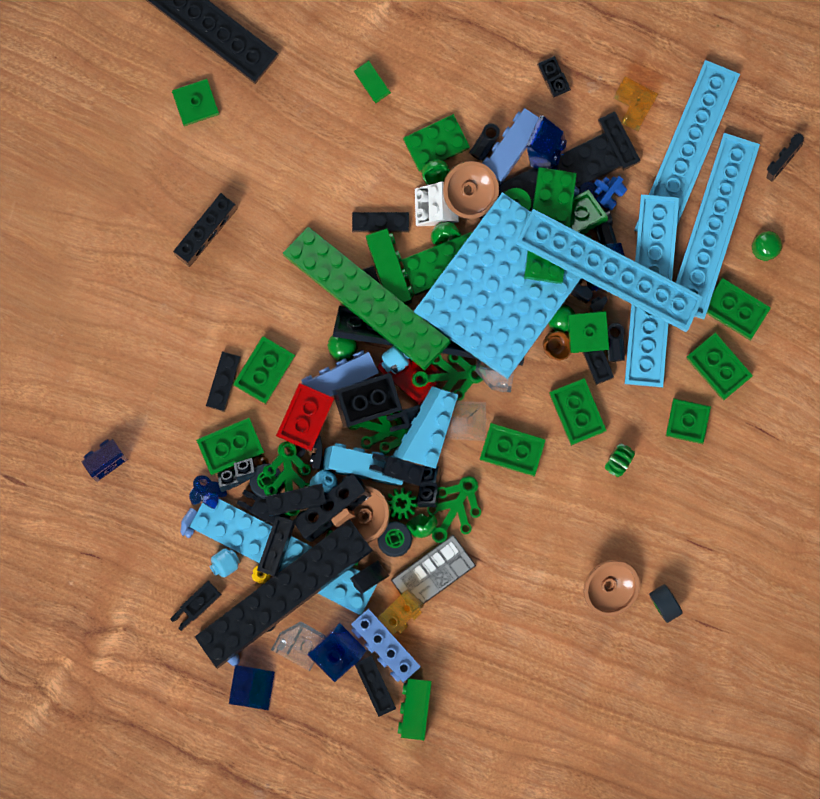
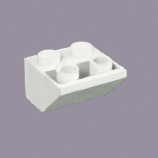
[415,182,459,226]

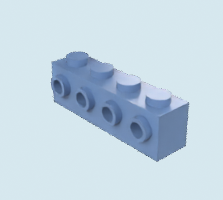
[482,108,544,185]
[301,350,379,396]
[351,608,421,683]

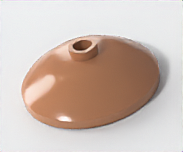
[443,161,499,219]
[336,486,390,543]
[583,560,640,616]

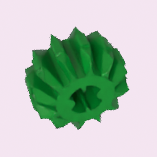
[605,443,635,477]
[387,488,418,521]

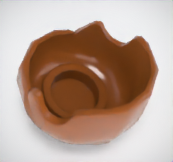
[543,331,571,361]

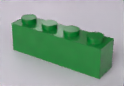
[366,229,414,305]

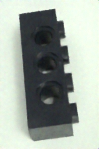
[173,193,237,267]
[293,474,372,542]

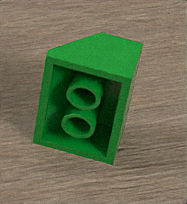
[397,679,432,741]

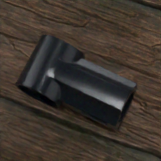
[469,123,500,162]
[593,209,617,248]
[607,323,625,362]

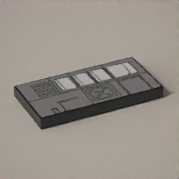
[391,535,476,612]

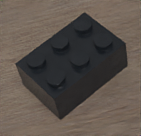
[332,373,402,427]

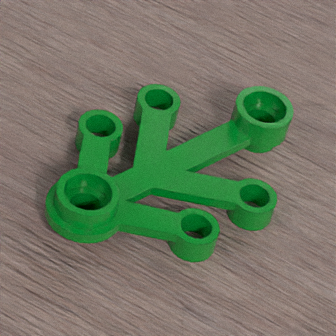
[412,355,485,401]
[348,411,410,455]
[263,441,311,517]
[427,476,481,543]

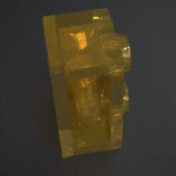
[378,589,424,635]

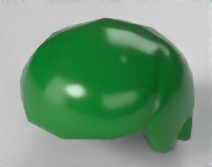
[421,160,450,185]
[430,221,461,245]
[751,231,783,261]
[548,304,575,333]
[327,335,358,361]
[406,513,438,538]

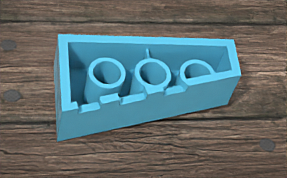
[393,386,458,469]
[320,443,403,486]

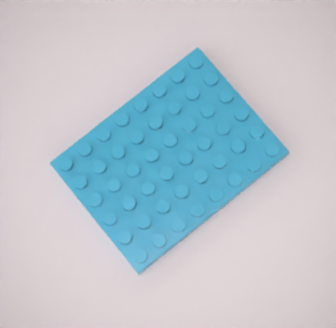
[414,192,581,379]

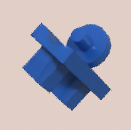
[594,176,627,210]

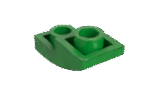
[354,61,391,104]

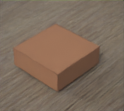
[331,508,356,527]

